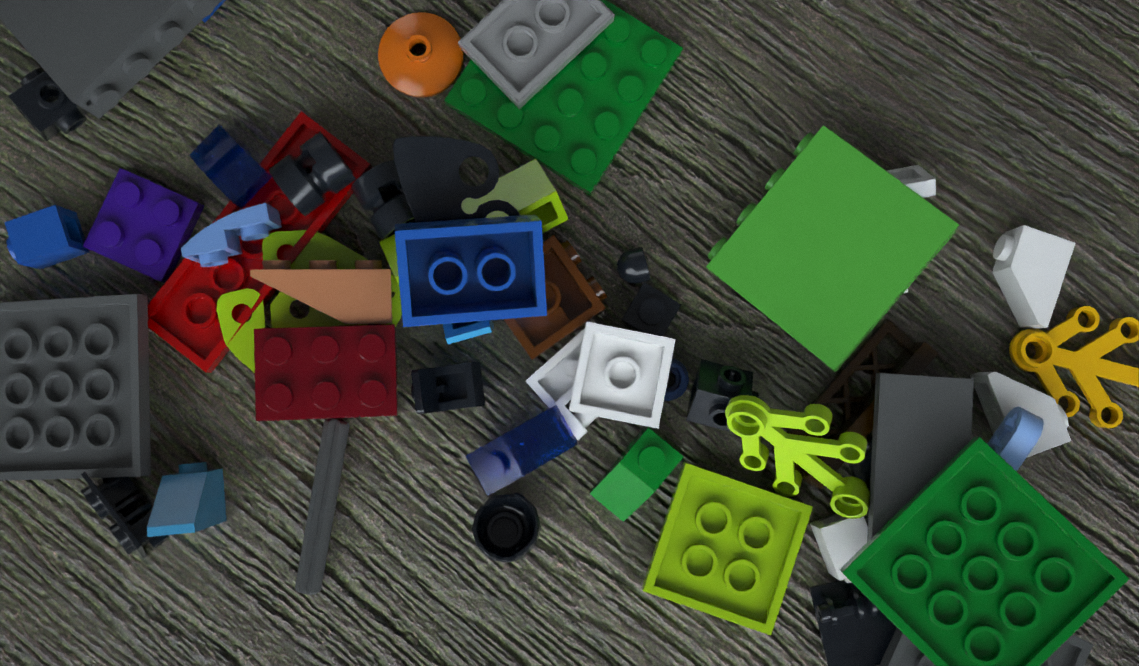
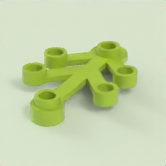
[725,395,870,519]

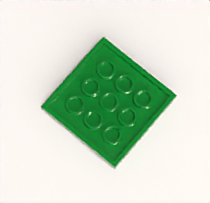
[444,0,683,196]
[840,437,1130,666]

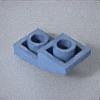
[181,203,282,267]

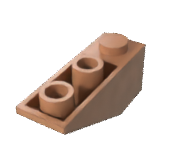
[250,260,392,324]

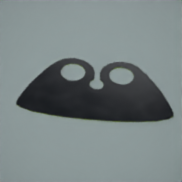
[393,136,520,222]

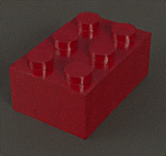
[254,325,398,421]

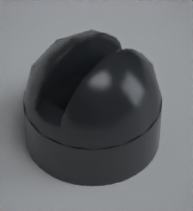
[617,246,650,284]

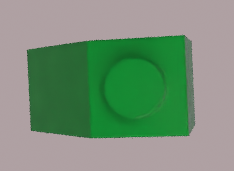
[589,426,684,522]

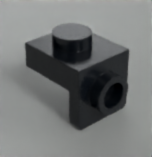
[411,361,485,414]

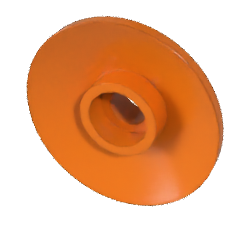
[378,12,464,98]

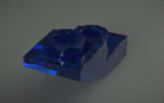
[189,124,272,208]

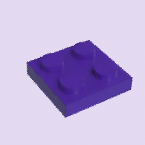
[82,168,205,283]

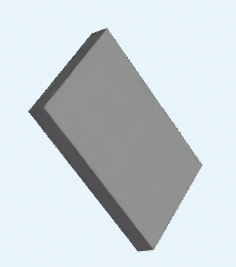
[458,0,615,109]

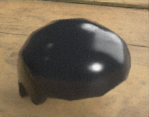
[472,493,541,563]

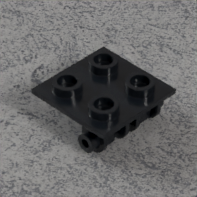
[81,472,169,559]
[809,580,897,666]

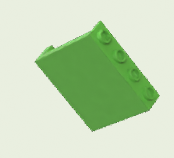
[706,125,959,373]

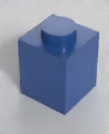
[4,205,90,270]

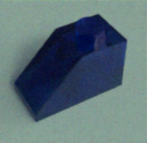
[465,405,578,496]

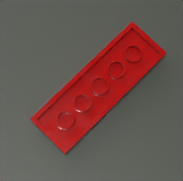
[148,111,373,373]

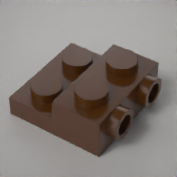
[504,235,607,360]

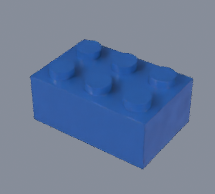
[395,214,547,327]

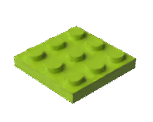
[642,462,813,636]

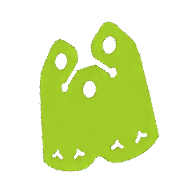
[216,230,402,373]

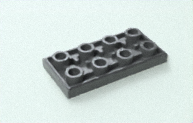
[867,373,974,542]

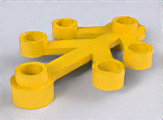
[1009,306,1139,428]

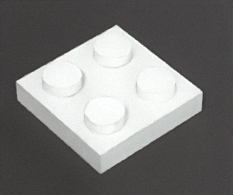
[569,321,676,429]

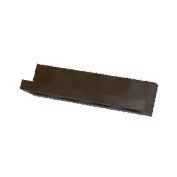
[771,320,938,489]

